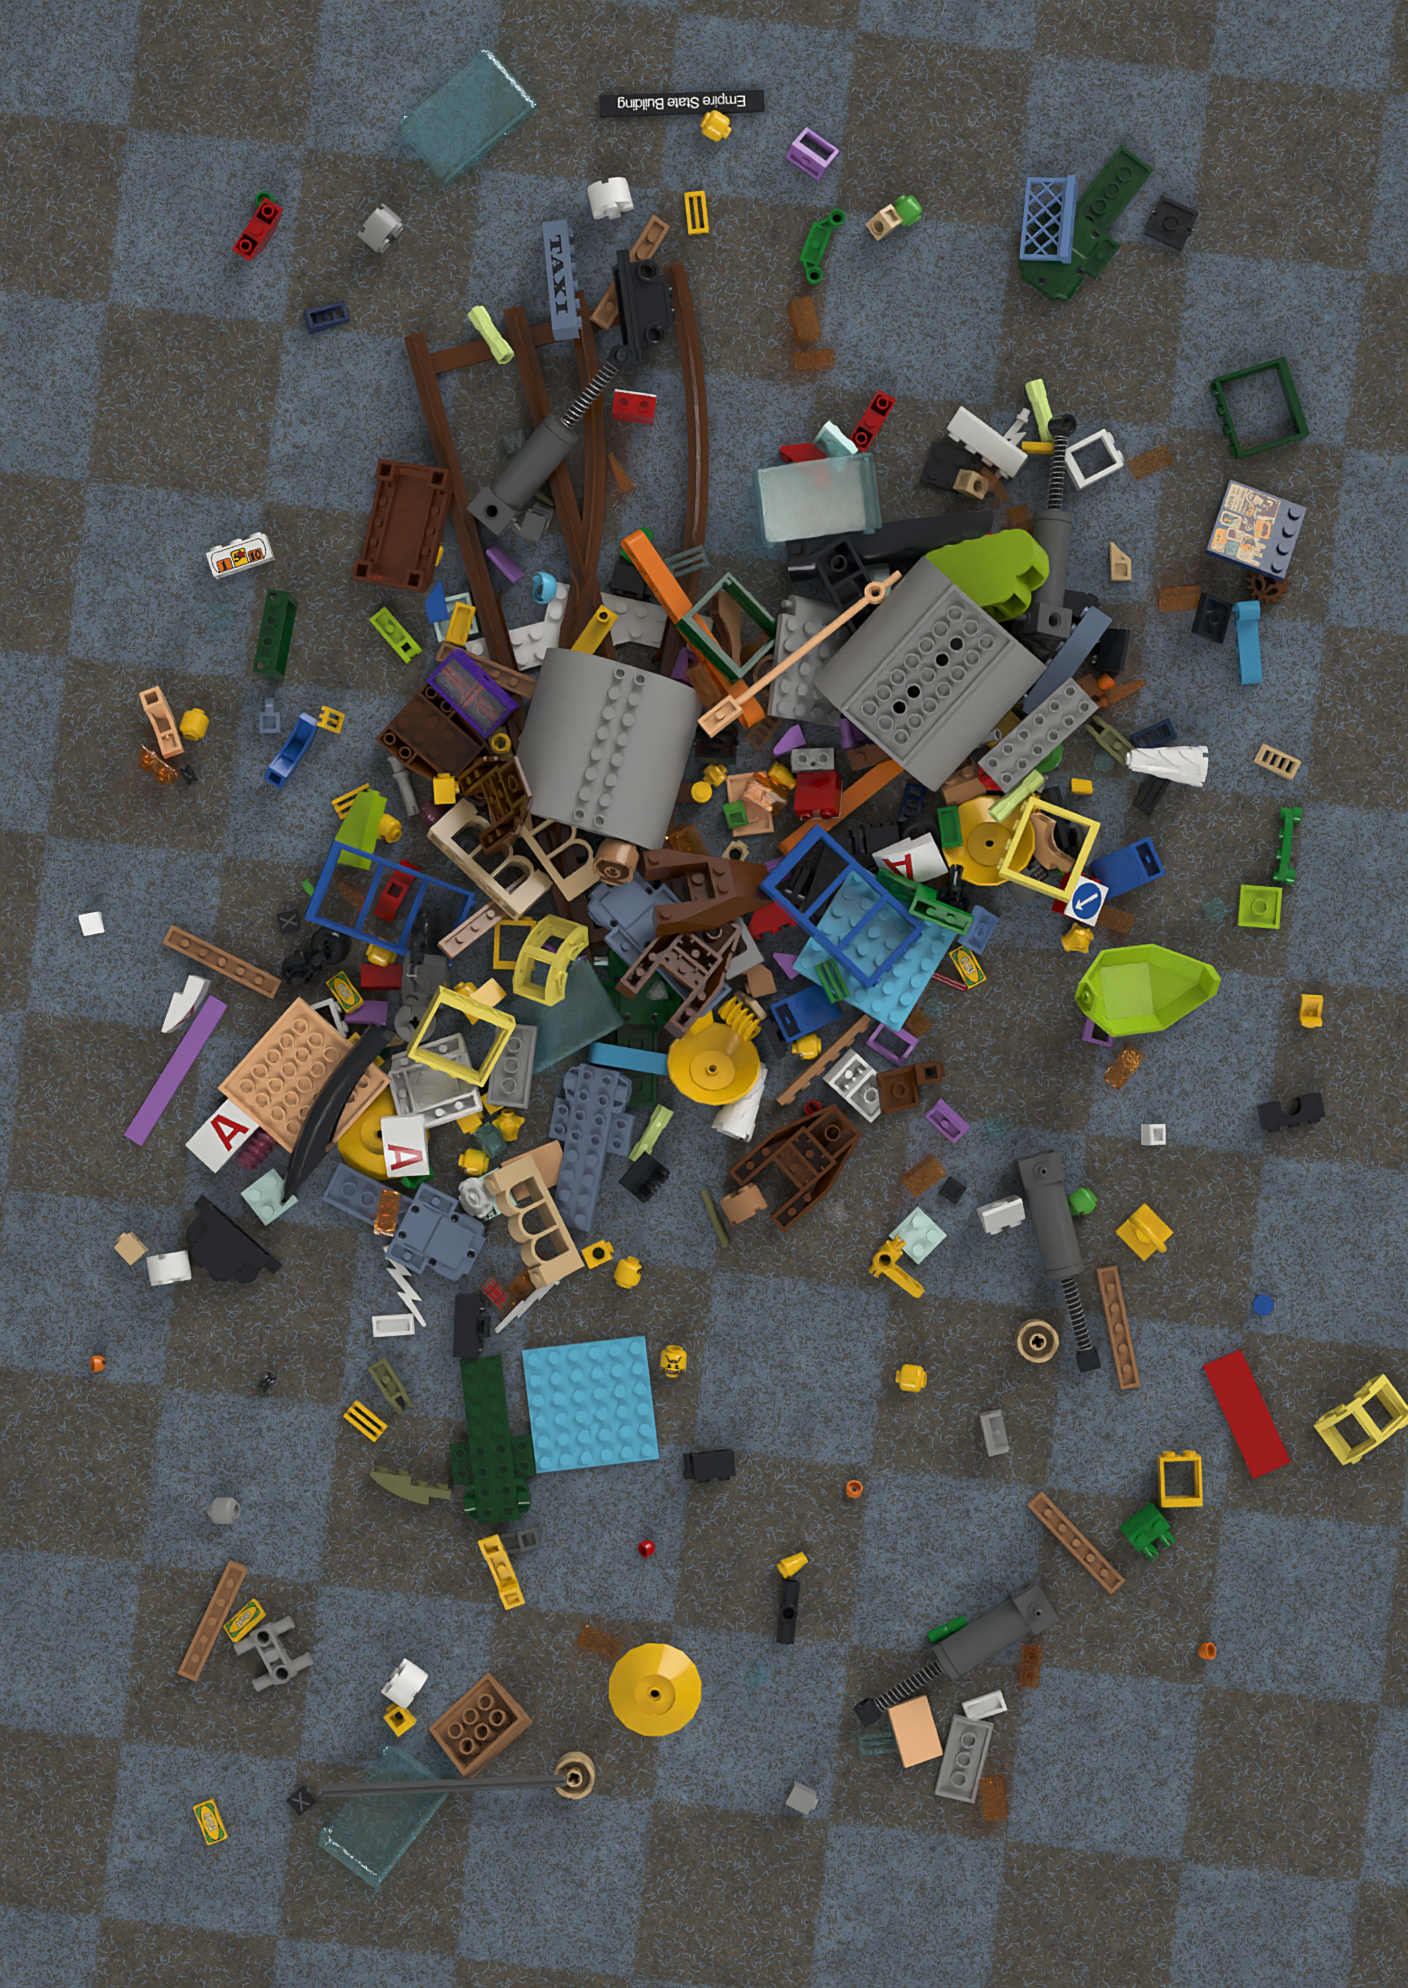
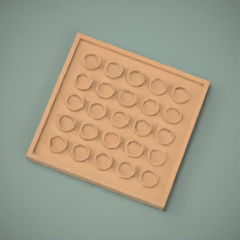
[218,997,392,1153]

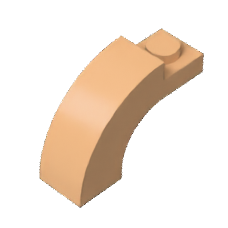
[139,686,184,759]
[1029,812,1077,873]

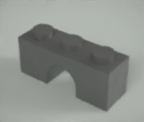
[519,503,556,544]

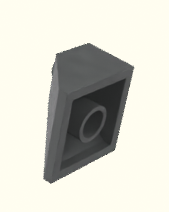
[1071,825,1103,867]

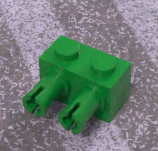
[1119,1502,1175,1560]

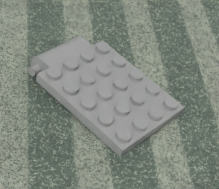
[767,595,850,727]

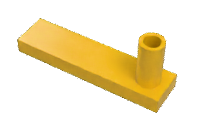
[571,604,619,655]

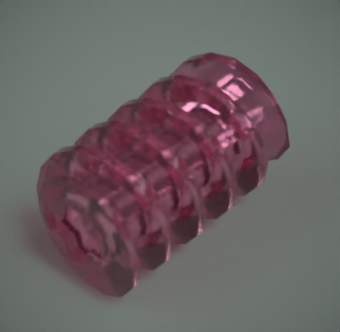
[234,1129,280,1171]

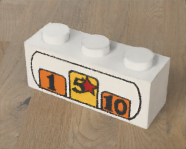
[206,532,275,579]

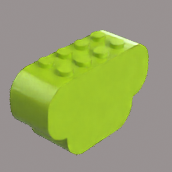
[925,529,1049,623]

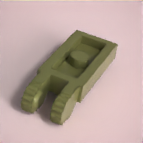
[1084,715,1134,768]
[367,1356,414,1415]

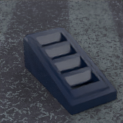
[303,301,350,334]
[1131,718,1177,749]
[897,783,927,829]

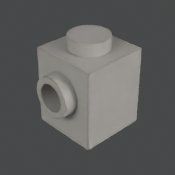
[785,1780,818,1815]

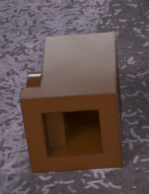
[914,1061,945,1085]

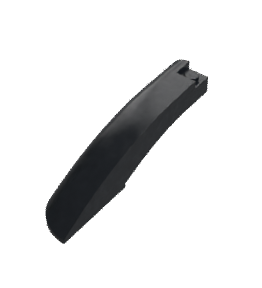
[785,510,993,582]
[808,534,881,635]

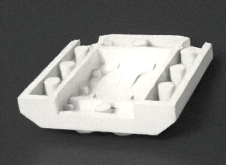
[388,1033,483,1130]

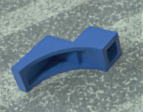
[264,712,319,789]

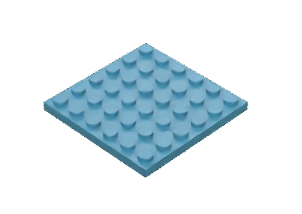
[792,868,957,1032]
[522,1335,659,1473]

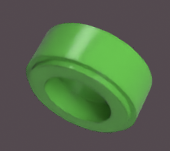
[302,878,315,896]

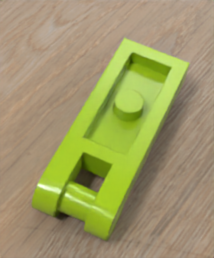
[369,606,423,664]

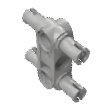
[233,1616,314,1692]

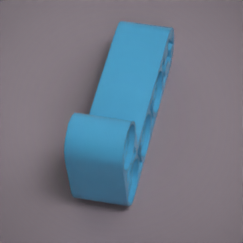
[1232,600,1262,685]
[587,1041,669,1076]

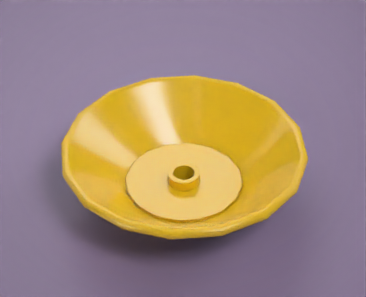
[942,795,1035,886]
[666,1022,761,1106]
[337,1087,430,1180]
[609,1643,702,1736]

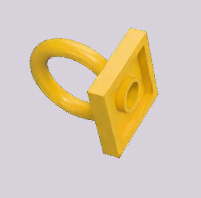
[1115,1203,1174,1261]

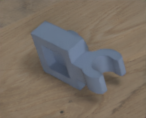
[259,698,281,733]

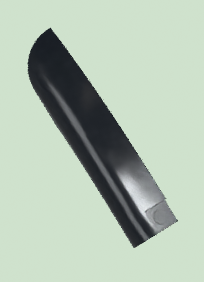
[279,1022,395,1207]

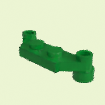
[799,209,845,285]
[1272,807,1302,885]

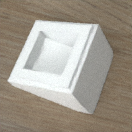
[78,912,105,936]
[1141,1124,1166,1145]

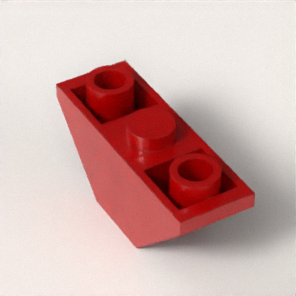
[232,198,283,262]
[849,390,897,454]
[779,442,831,490]
[374,859,421,923]
[748,902,803,941]

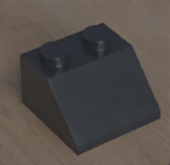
[1091,628,1131,675]

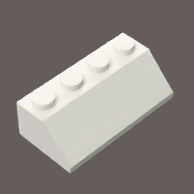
[947,406,1028,479]

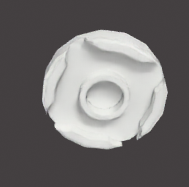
[458,1177,493,1218]

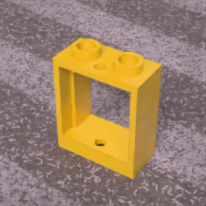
[493,916,537,971]
[1157,1450,1203,1508]

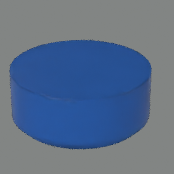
[1252,1294,1274,1315]

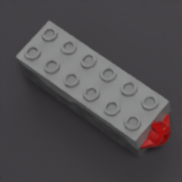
[976,677,1099,793]

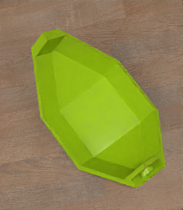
[1074,944,1221,1037]

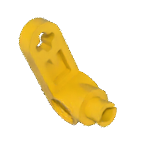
[868,1235,925,1298]

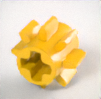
[703,764,728,788]

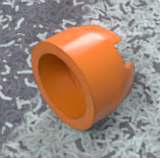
[1098,673,1116,691]
[90,1355,106,1372]
[846,1480,863,1499]
[1198,1643,1216,1660]

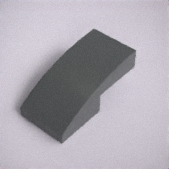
[498,1527,541,1554]

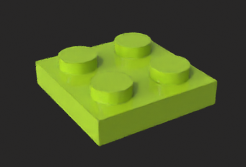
[1237,885,1282,929]

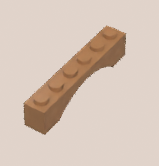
[707,592,742,712]
[735,915,777,998]

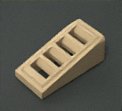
[1253,744,1301,781]

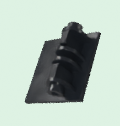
[618,1151,671,1204]

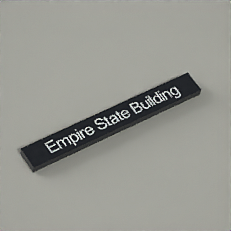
[599,90,765,118]

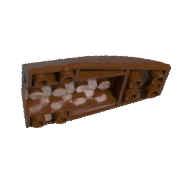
[375,682,495,807]

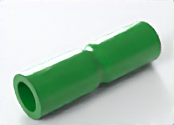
[927,1614,968,1644]

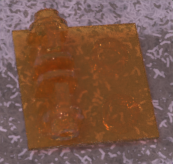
[138,745,180,786]

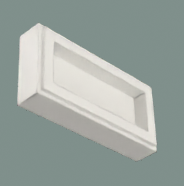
[372,1313,415,1337]
[962,1690,1007,1720]

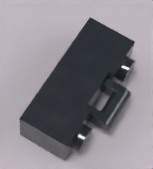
[453,1293,491,1358]

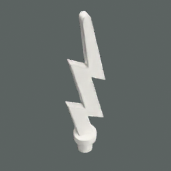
[987,408,1030,491]
[383,1244,426,1327]
[495,1278,562,1333]

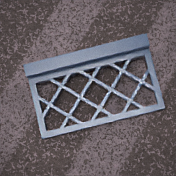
[1019,175,1078,263]

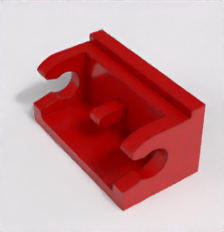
[361,964,403,990]

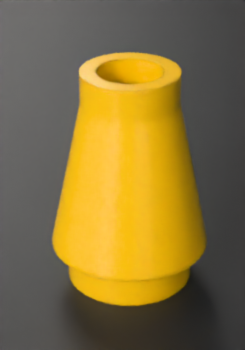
[490,733,511,754]
[767,761,796,790]
[776,1552,808,1579]

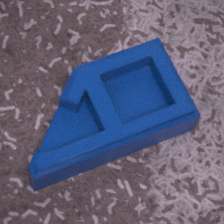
[425,581,450,624]

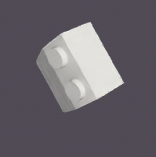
[976,1194,1025,1235]

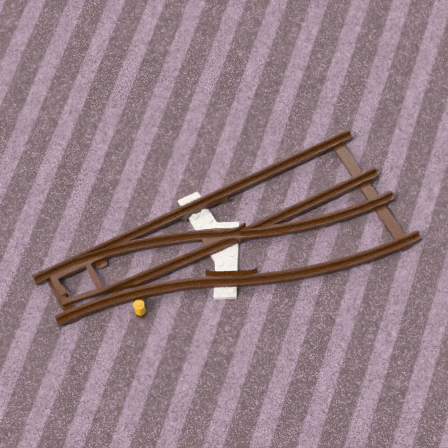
[404,263,713,975]

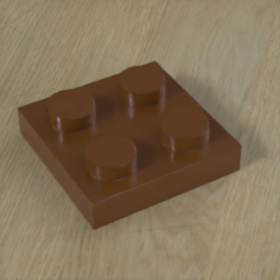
[876,1065,920,1115]

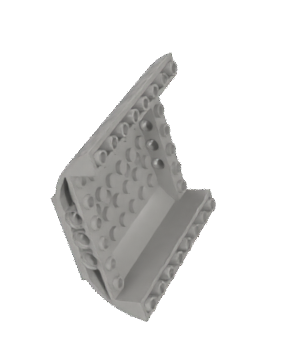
[812,555,1048,792]

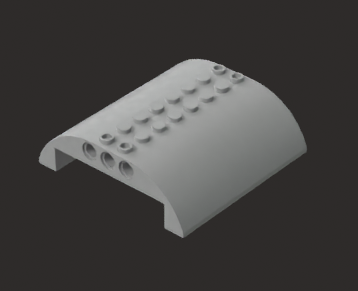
[516,648,705,851]

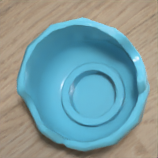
[532,572,557,604]

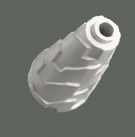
[1125,745,1208,787]
[711,1062,768,1143]

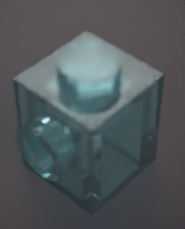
[472,1121,508,1159]

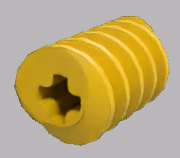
[718,996,762,1042]

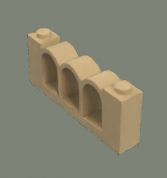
[426,797,553,921]
[520,819,600,902]
[483,1154,584,1289]

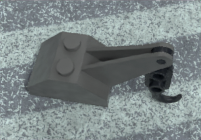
[401,910,451,1008]

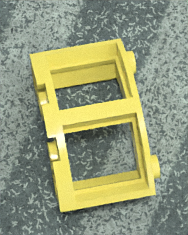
[512,914,589,1006]
[1314,1374,1408,1465]

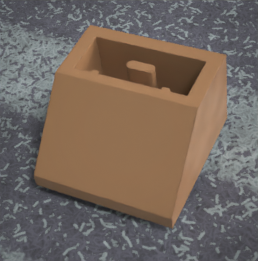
[939,754,987,807]

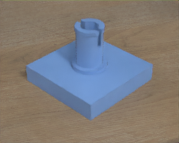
[957,905,999,955]

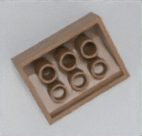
[429,1673,533,1778]

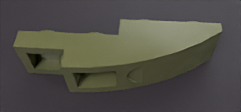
[370,1466,453,1505]

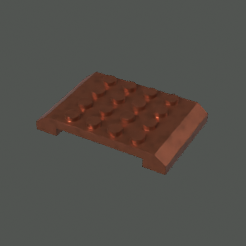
[351,458,454,593]

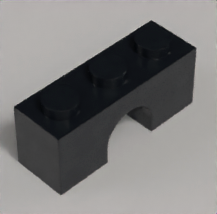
[1256,1092,1325,1133]

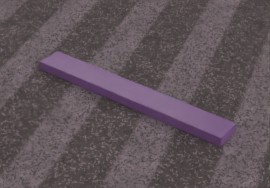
[124,995,228,1146]

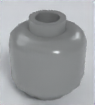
[208,1497,240,1524]

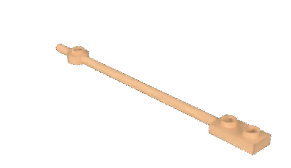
[697,570,902,738]

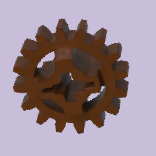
[1245,570,1291,605]

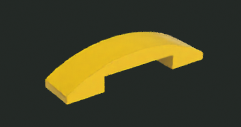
[478,1534,525,1610]

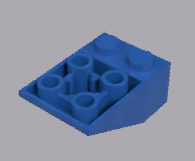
[1090,836,1166,900]
[769,983,842,1043]

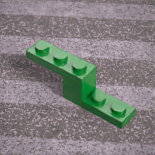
[875,867,974,936]

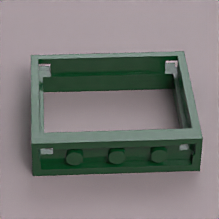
[1209,356,1310,460]
[675,572,778,685]
[253,589,298,683]

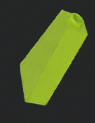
[325,789,387,870]

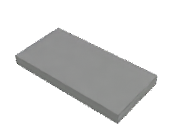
[486,1024,538,1109]
[934,1714,994,1804]

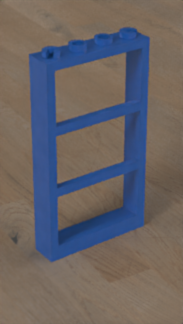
[758,824,925,989]
[304,839,476,967]

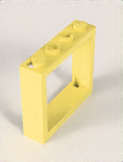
[997,796,1101,903]
[406,985,516,1087]

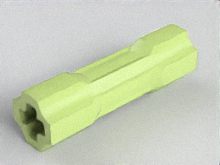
[468,305,514,364]
[1025,379,1055,442]
[987,768,1044,824]
[628,1104,674,1162]

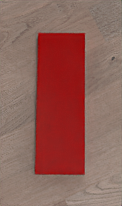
[1202,1349,1290,1479]

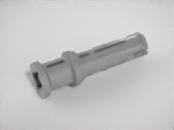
[387,756,420,817]

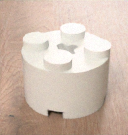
[587,177,634,219]
[146,1250,192,1286]
[381,1658,428,1709]

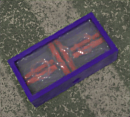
[426,648,519,739]

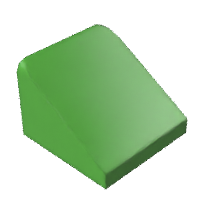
[722,800,749,829]

